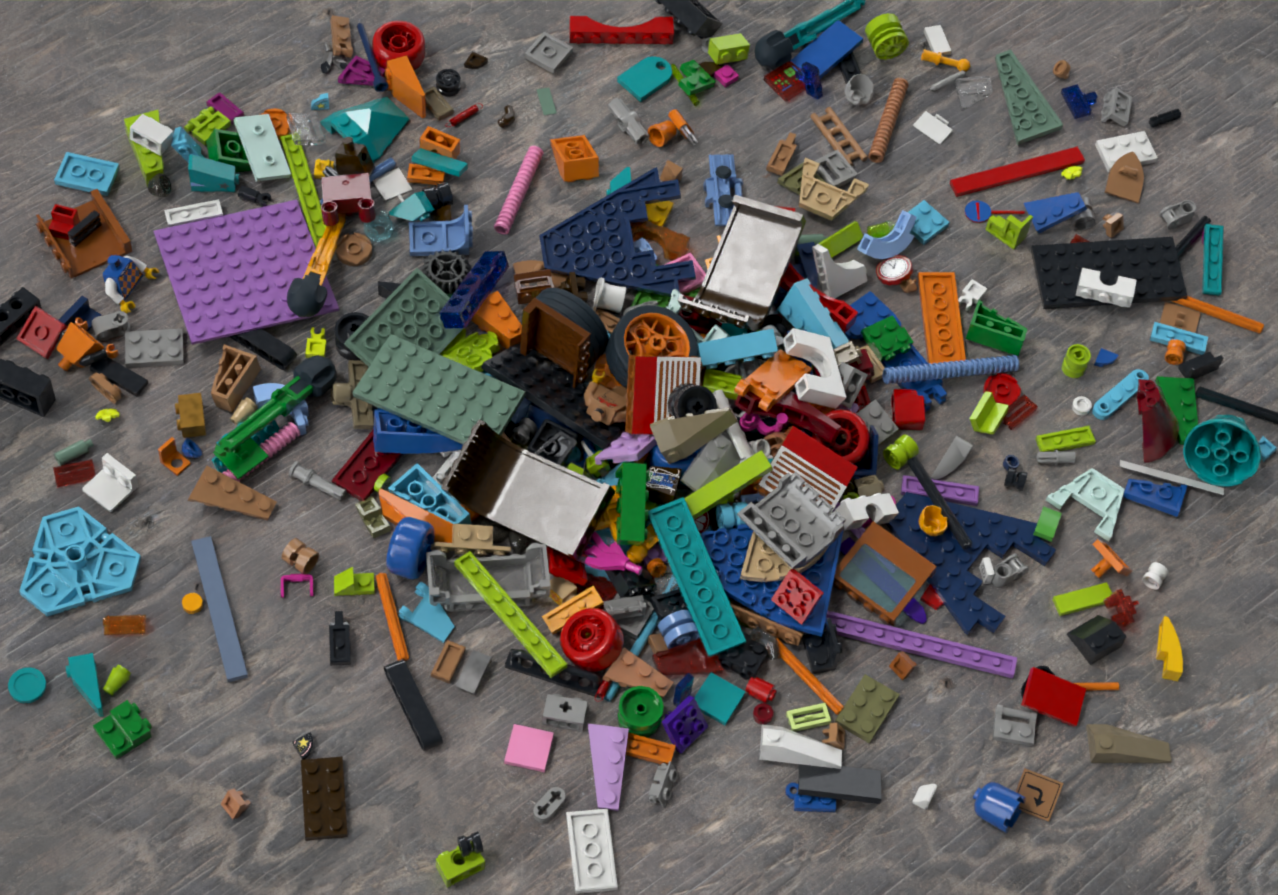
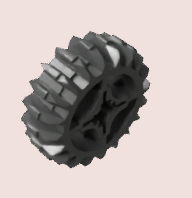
[422,249,472,294]

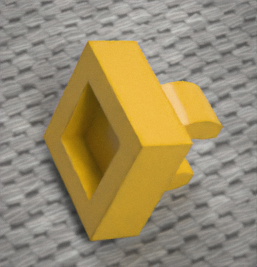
[314,159,334,179]

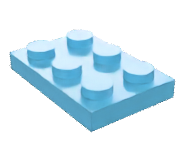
[54,152,120,196]

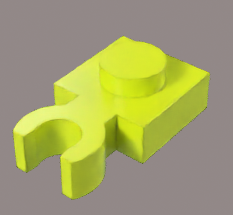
[305,327,326,358]

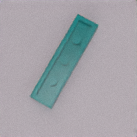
[1202,224,1224,296]

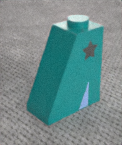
[188,155,239,192]

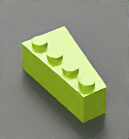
[124,109,165,187]

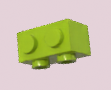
[708,33,750,64]

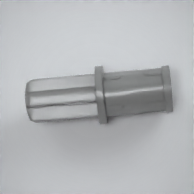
[1036,450,1075,465]

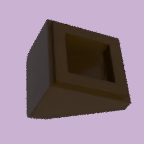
[433,205,452,221]

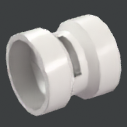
[748,439,770,457]
[1142,562,1168,590]

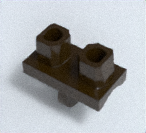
[558,272,588,303]

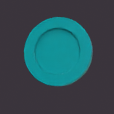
[8,667,46,703]

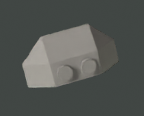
[680,431,741,491]

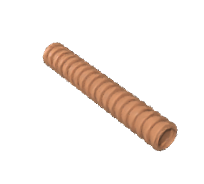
[868,78,909,163]

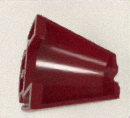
[1137,379,1179,463]

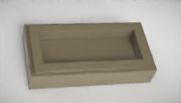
[424,87,454,121]

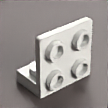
[82,453,138,512]

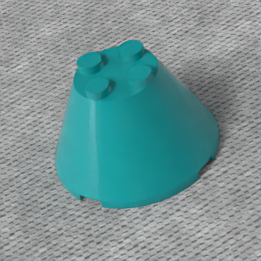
[1183,414,1261,486]

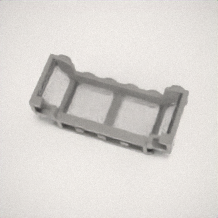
[426,543,551,612]

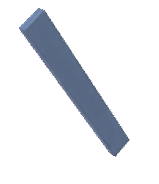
[191,536,248,682]

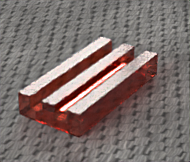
[1003,394,1038,430]
[53,459,96,487]

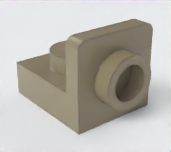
[833,341,863,367]

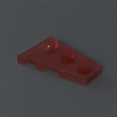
[652,639,723,675]

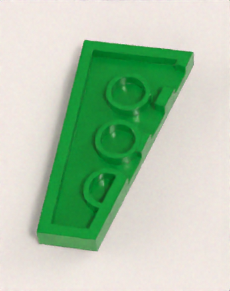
[1155,376,1198,445]

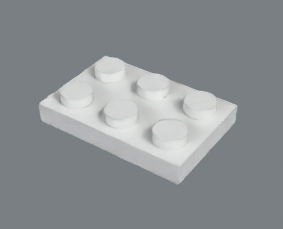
[1095,131,1158,172]

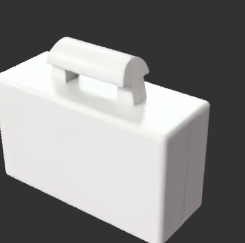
[913,111,953,144]

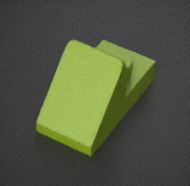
[334,567,375,596]

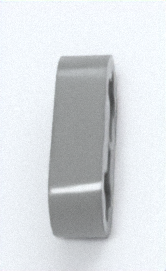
[533,787,565,823]

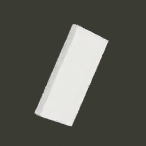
[566,808,618,894]

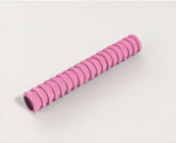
[494,146,544,234]
[222,422,300,482]

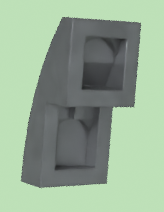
[456,650,492,694]

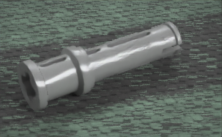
[288,461,346,501]

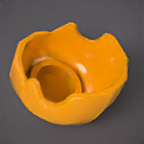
[918,505,948,536]

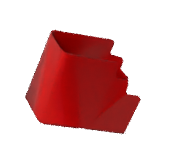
[891,389,925,430]

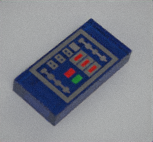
[673,673,694,707]

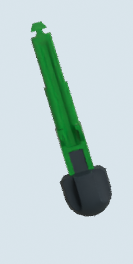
[215,356,337,456]

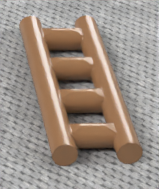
[810,107,868,166]

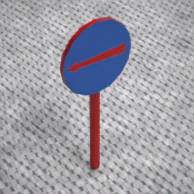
[965,200,1025,223]

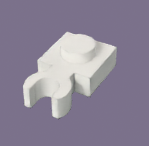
[958,279,987,311]

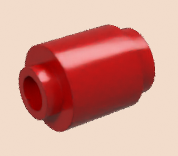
[745,677,777,703]

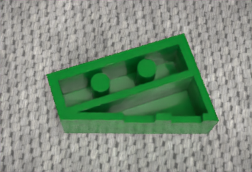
[965,300,1028,356]

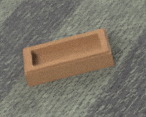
[431,640,466,684]

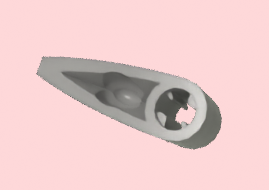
[931,436,973,480]

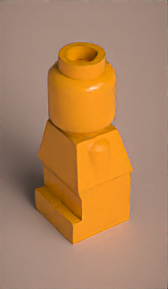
[626,523,658,564]

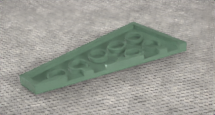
[995,50,1063,145]

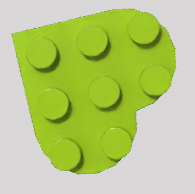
[439,331,500,372]

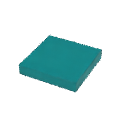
[694,672,746,726]

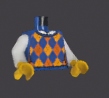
[103,255,159,314]

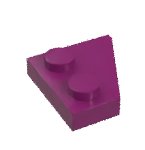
[338,56,385,86]

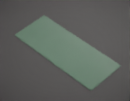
[536,87,557,115]

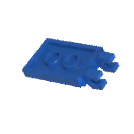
[881,345,947,412]

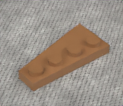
[188,466,277,520]

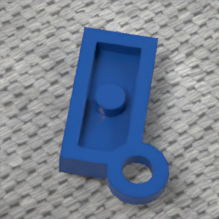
[785,783,836,812]

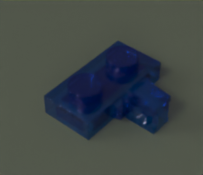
[795,62,823,99]
[1061,84,1098,119]

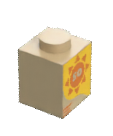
[549,577,577,606]

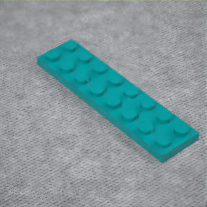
[648,497,746,657]

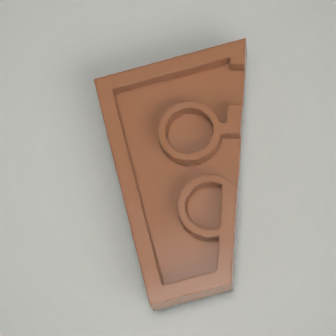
[602,648,674,699]

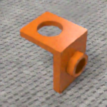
[158,437,191,476]

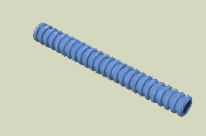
[882,355,1019,385]

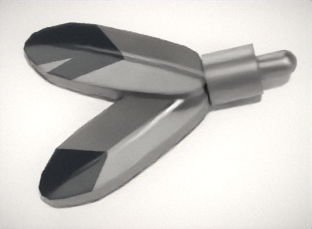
[321,42,347,74]

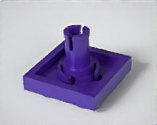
[662,696,708,753]

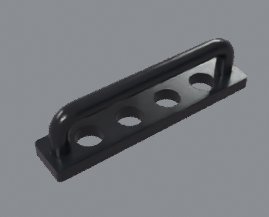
[505,648,603,698]

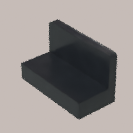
[1178,352,1224,379]

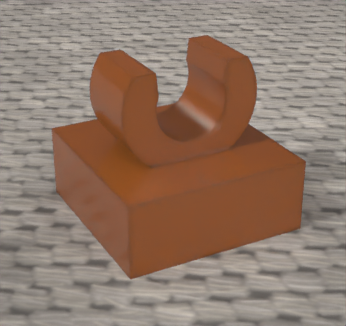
[889,651,916,680]

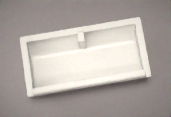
[713,390,754,464]

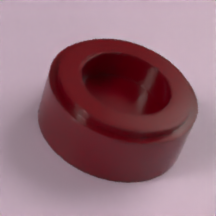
[753,703,774,725]

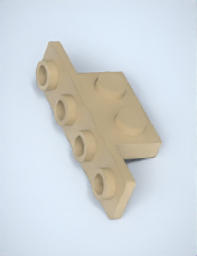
[430,524,511,556]

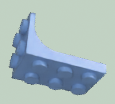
[409,205,473,256]

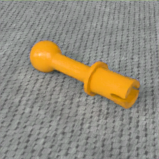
[921,49,970,72]

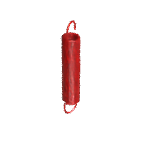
[445,103,483,127]
[594,666,612,702]

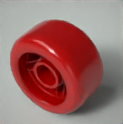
[372,20,425,71]
[812,409,870,465]
[560,608,624,672]

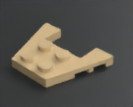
[799,158,869,221]

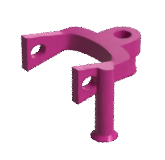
[739,413,790,435]

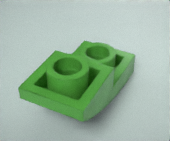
[1033,506,1062,542]

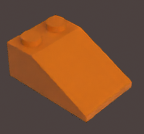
[385,56,426,118]
[550,135,599,182]

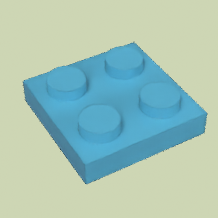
[908,200,950,245]

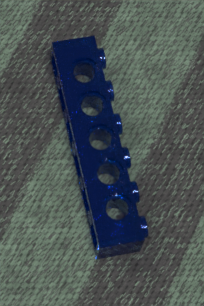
[439,251,509,329]

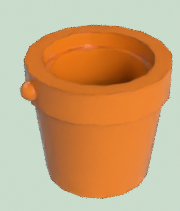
[648,120,677,147]

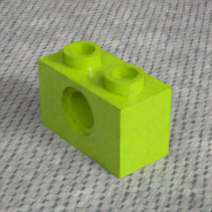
[436,844,485,888]

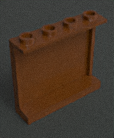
[520,297,591,388]

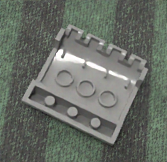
[737,472,846,569]

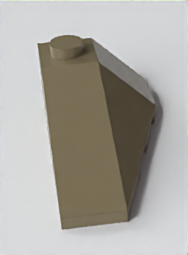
[650,407,737,464]
[1086,724,1171,763]

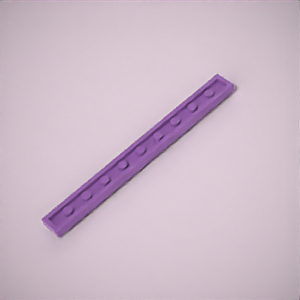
[825,611,1017,679]

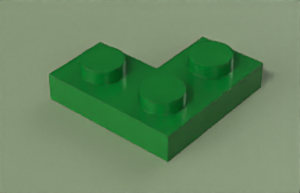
[678,60,716,96]

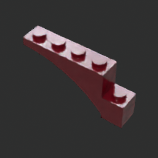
[735,391,841,443]

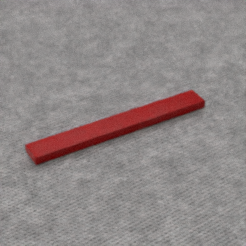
[949,146,1085,197]

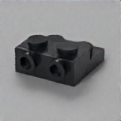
[605,564,656,598]
[718,632,771,679]

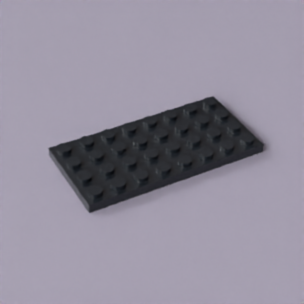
[1031,236,1187,309]
[481,342,626,450]

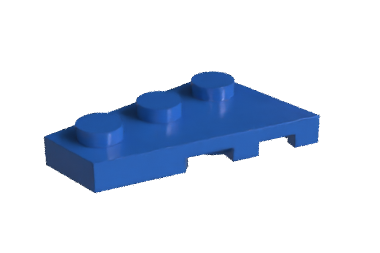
[1024,192,1087,234]
[1123,479,1187,517]

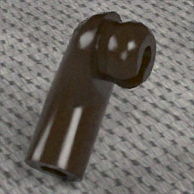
[498,105,515,128]

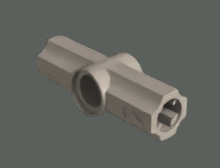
[608,97,649,145]

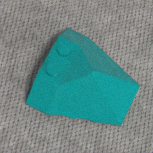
[320,97,410,162]

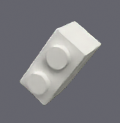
[130,114,173,156]

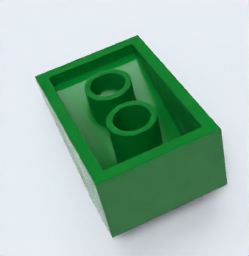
[206,129,252,172]

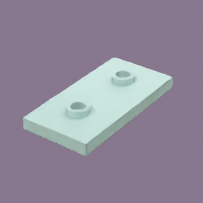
[234,114,291,182]

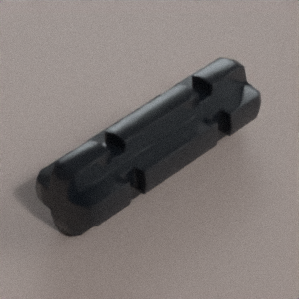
[1149,109,1181,127]

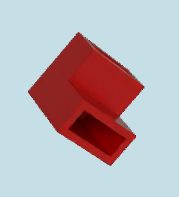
[48,204,80,240]

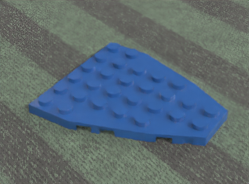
[701,524,844,636]

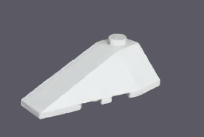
[759,724,842,769]

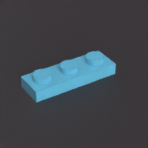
[1150,322,1208,355]

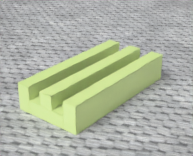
[786,703,831,732]

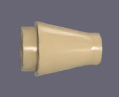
[230,397,258,425]

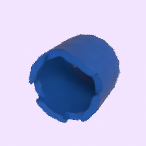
[973,782,1026,833]

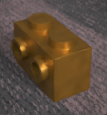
[175,393,206,438]

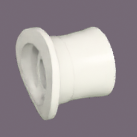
[593,277,626,314]

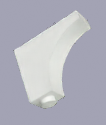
[812,244,867,299]

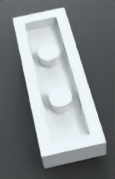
[164,199,223,227]

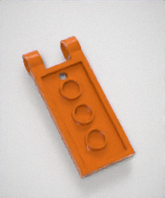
[734,349,812,412]

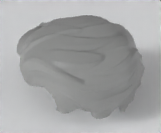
[844,74,874,106]

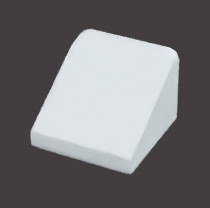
[912,784,937,809]

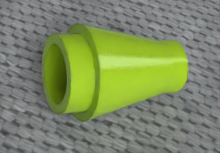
[102,664,131,696]

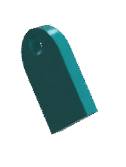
[617,56,672,102]

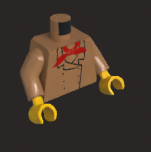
[584,368,627,426]

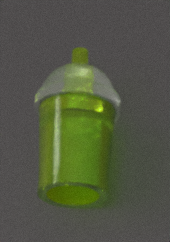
[867,220,896,238]

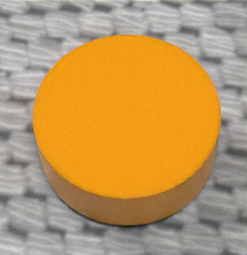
[182,593,203,614]

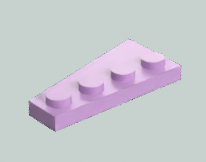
[588,724,629,811]

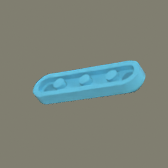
[1092,369,1149,420]

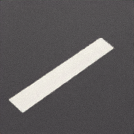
[1120,460,1224,495]

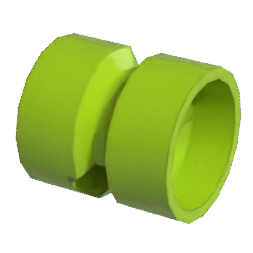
[1061,344,1091,378]
[883,434,919,470]

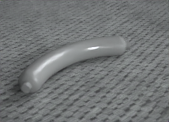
[930,70,966,91]

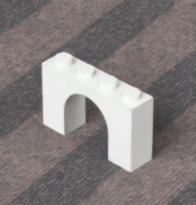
[783,328,846,409]

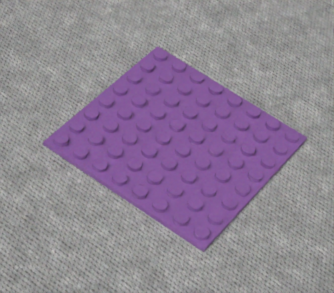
[154,200,339,345]

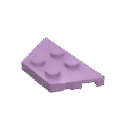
[595,432,657,465]

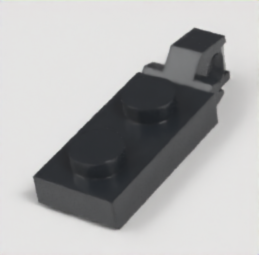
[329,611,351,666]

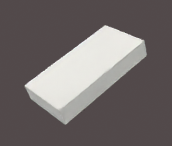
[923,25,951,56]

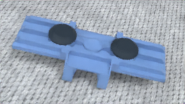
[703,154,743,226]

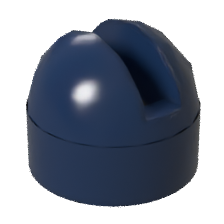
[1003,455,1019,471]

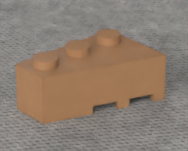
[211,345,261,412]

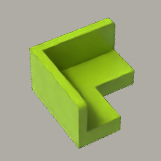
[985,214,1033,250]

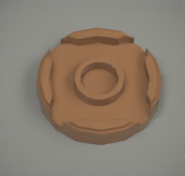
[336,233,372,266]

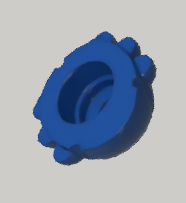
[182,438,202,458]

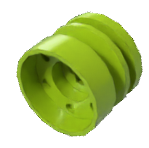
[865,13,909,60]

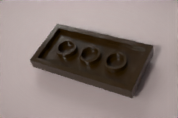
[301,756,348,841]

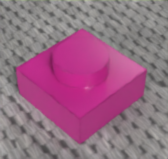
[714,65,739,88]

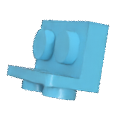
[171,127,205,163]

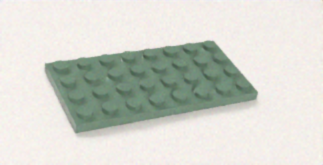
[352,334,526,444]

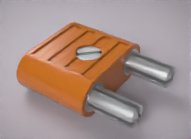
[668,109,698,145]

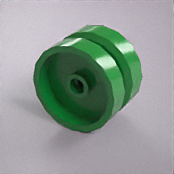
[617,686,664,738]

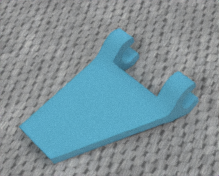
[398,582,454,643]

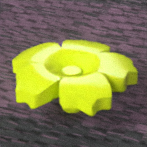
[1061,166,1083,180]
[95,408,120,422]

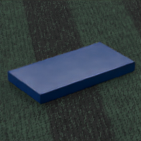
[790,20,863,83]

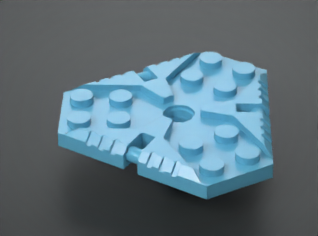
[19,506,141,616]

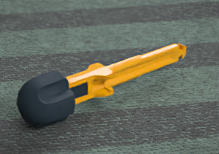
[287,213,346,317]

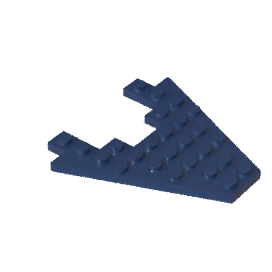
[539,167,696,297]
[886,492,1056,635]

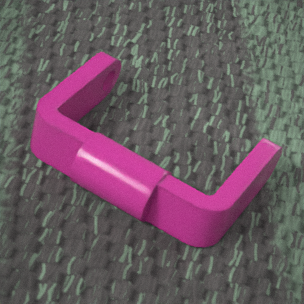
[281,574,313,598]

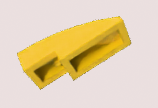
[1156,616,1183,681]

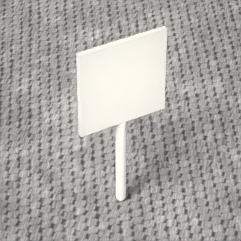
[373,168,413,202]

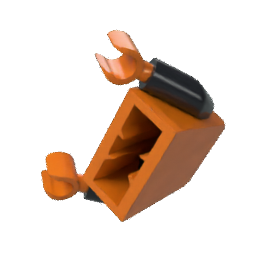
[57,318,119,371]

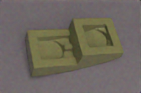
[355,496,391,539]

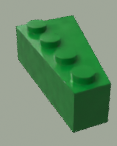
[615,462,649,546]

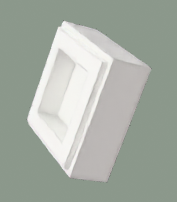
[979,557,995,584]

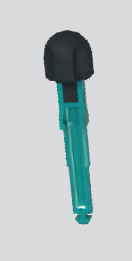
[754,0,866,69]

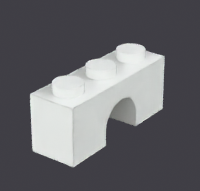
[1076,268,1137,308]
[836,493,899,531]

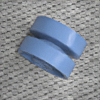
[658,610,700,651]

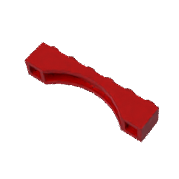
[569,16,674,45]
[781,263,858,334]

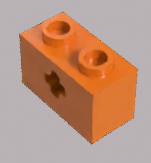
[420,126,460,159]

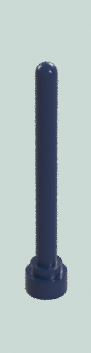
[357,23,388,92]

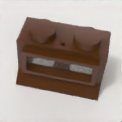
[514,269,554,305]

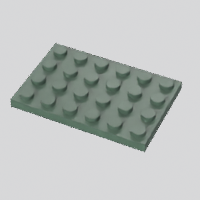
[344,268,472,367]

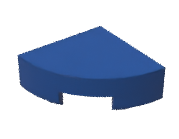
[1094,348,1118,367]

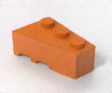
[465,291,522,349]

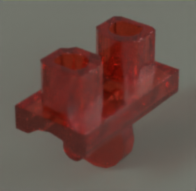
[1103,589,1139,627]

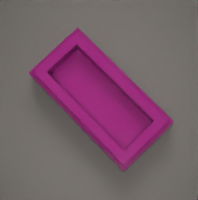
[206,92,244,125]

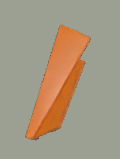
[379,489,453,552]

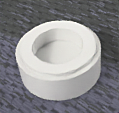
[1072,396,1092,416]

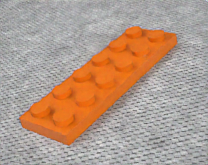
[917,272,966,364]

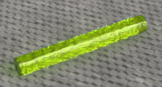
[671,64,700,106]

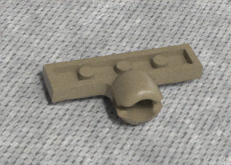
[331,360,374,429]

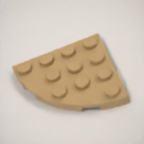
[740,531,829,582]

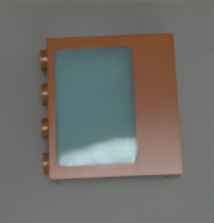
[833,521,937,626]

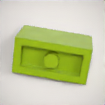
[969,391,1009,435]

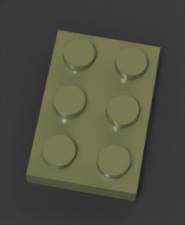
[835,674,900,744]

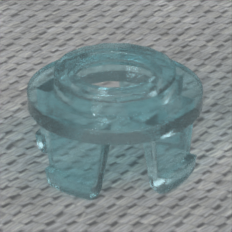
[364,210,394,241]

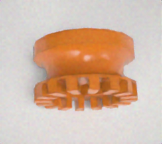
[647,558,667,578]

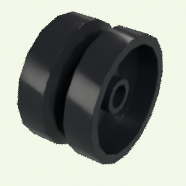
[334,312,369,361]
[667,383,717,419]

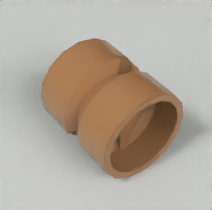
[281,538,320,574]

